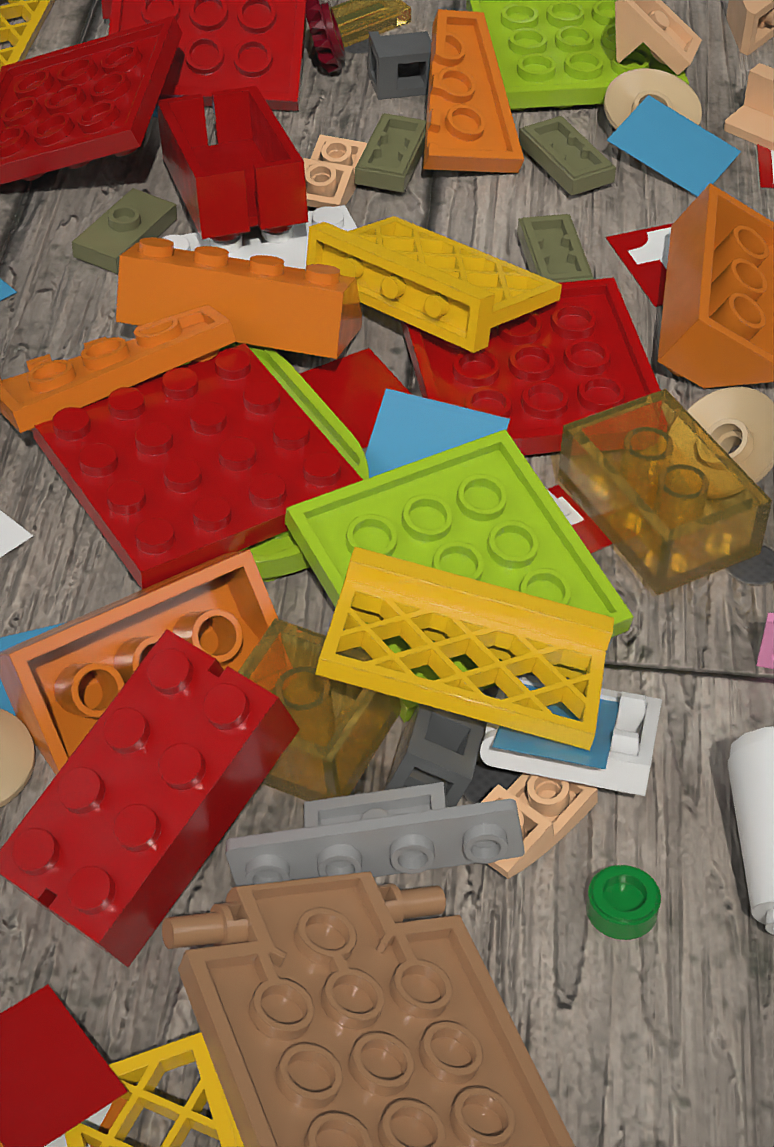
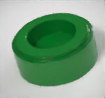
[586,865,661,940]

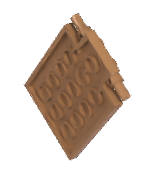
[162,871,575,1147]

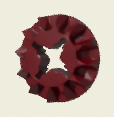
[306,0,346,73]

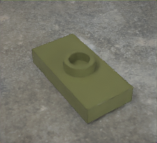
[355,113,426,193]
[519,116,616,196]
[72,188,177,274]
[517,214,594,283]

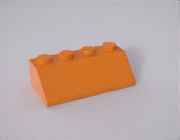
[657,183,774,389]
[116,237,362,359]
[0,549,299,775]

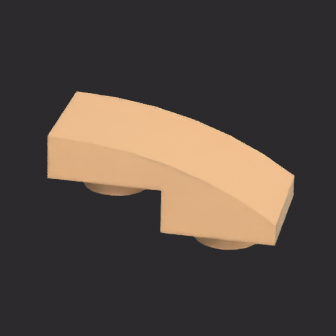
[303,135,367,208]
[481,773,598,879]

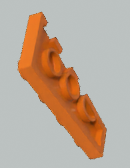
[423,9,524,173]
[0,305,237,433]

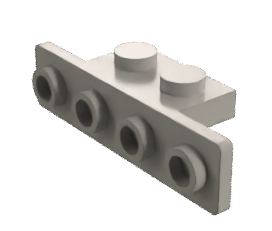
[225,782,525,887]

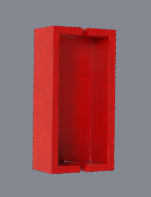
[157,86,308,241]
[0,629,300,967]

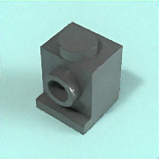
[368,31,432,100]
[384,703,485,807]

